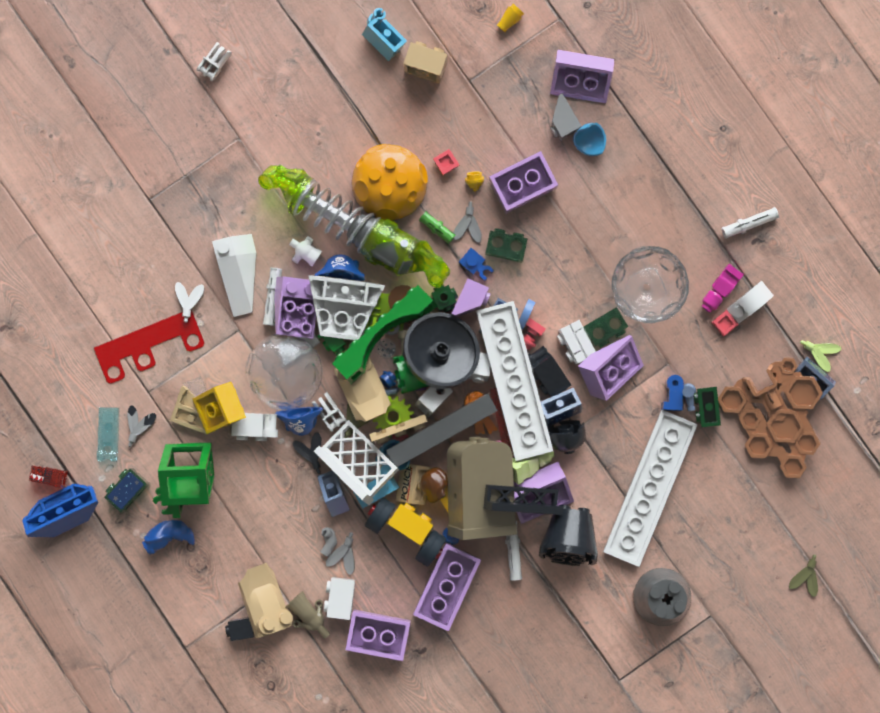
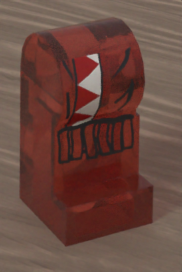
[29,465,68,488]

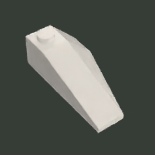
[212,234,257,317]

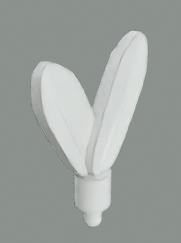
[175,282,204,322]

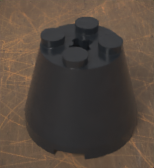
[539,505,598,566]

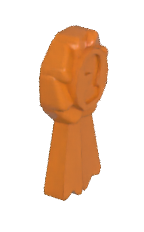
[464,391,497,435]

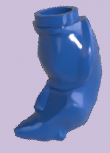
[142,520,195,555]

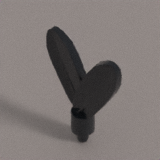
[293,432,321,474]

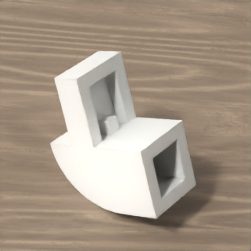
[727,281,774,324]

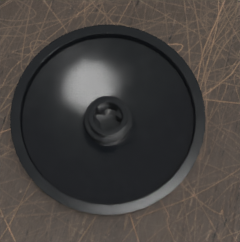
[403,313,480,389]

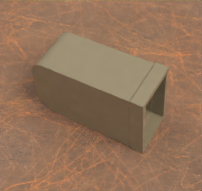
[447,437,517,540]

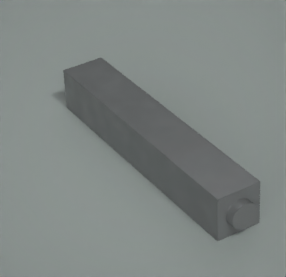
[385,393,498,467]

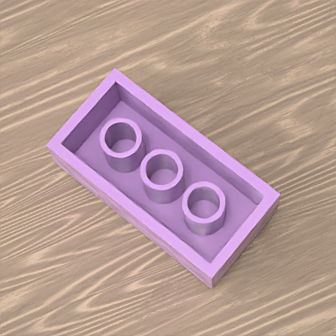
[413,543,481,631]

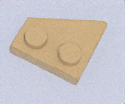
[170,386,206,434]

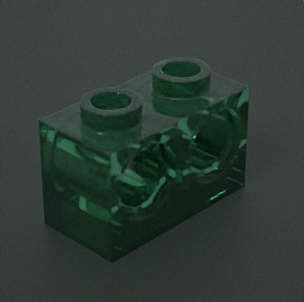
[485,228,528,263]
[583,307,628,348]

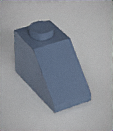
[317,470,350,517]

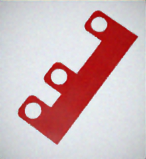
[94,309,204,383]

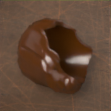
[420,467,448,503]

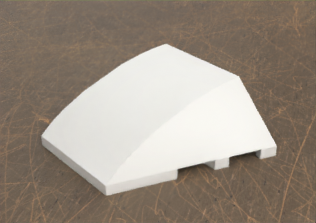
[308,275,385,340]

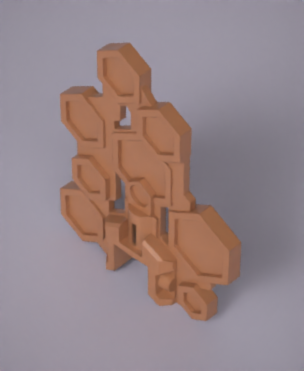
[718,357,823,478]

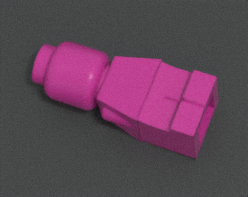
[701,264,744,313]

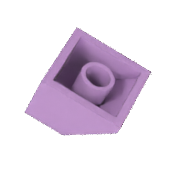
[452,279,490,317]

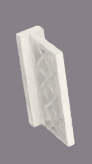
[314,420,399,505]

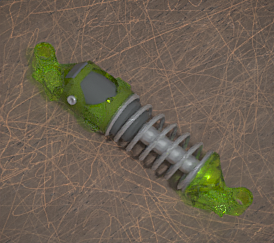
[258,164,450,288]

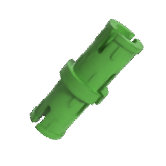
[419,211,456,244]

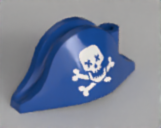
[314,254,365,281]
[275,407,323,436]

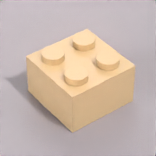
[403,41,447,84]

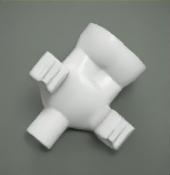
[289,236,322,266]

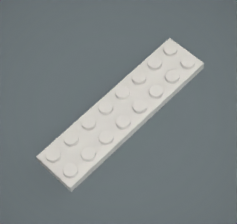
[476,301,553,461]
[603,410,698,567]

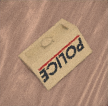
[396,464,430,505]

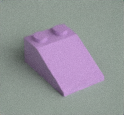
[578,335,644,401]

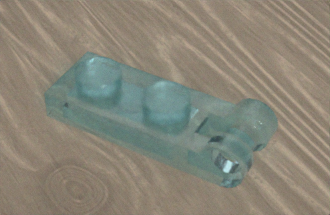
[97,407,119,462]

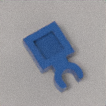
[459,248,494,281]

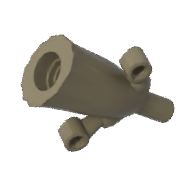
[285,591,330,639]

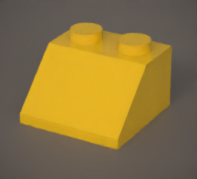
[192,382,246,434]

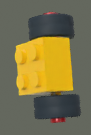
[365,497,446,567]

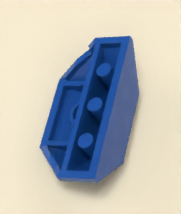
[22,484,98,537]

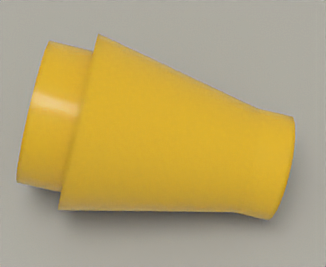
[497,4,524,32]

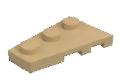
[369,414,427,444]

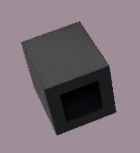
[225,617,255,641]

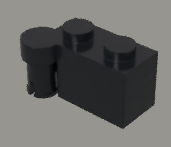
[528,346,572,397]

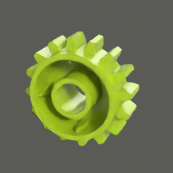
[373,396,414,438]

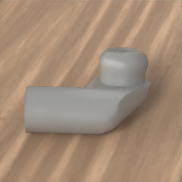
[320,527,337,557]

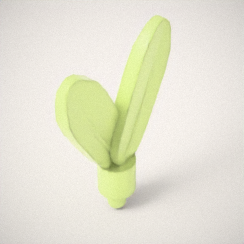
[800,340,841,372]

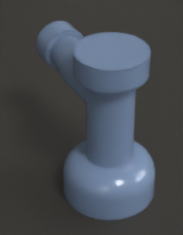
[682,383,696,411]

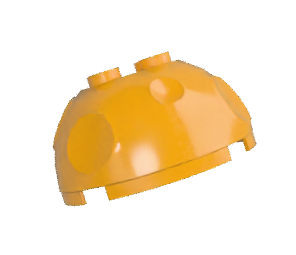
[351,144,428,220]

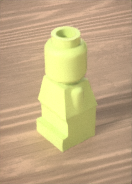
[512,451,554,485]

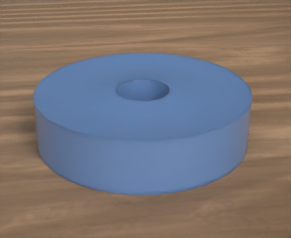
[519,299,535,330]

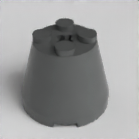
[633,568,691,626]

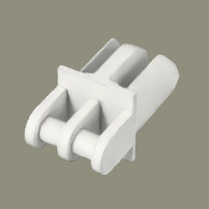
[196,42,232,81]
[311,392,347,432]

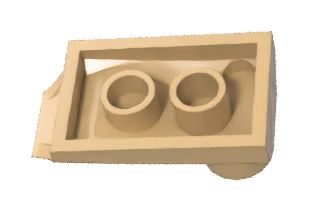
[334,357,391,422]
[238,563,293,638]

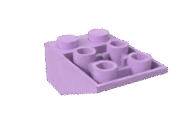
[274,276,316,339]

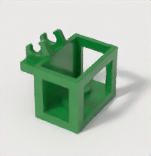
[153,443,215,518]

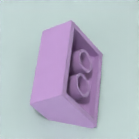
[550,50,614,103]
[514,462,574,524]

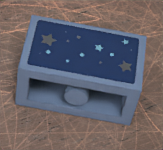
[794,357,836,399]
[541,388,582,427]

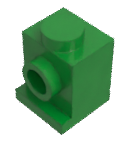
[317,334,347,356]

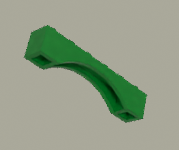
[332,285,437,385]

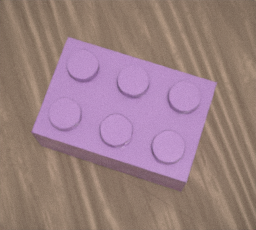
[489,151,558,214]
[346,609,411,661]

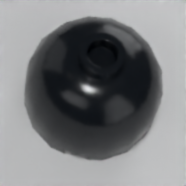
[547,420,586,454]

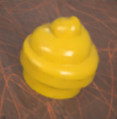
[465,172,484,192]

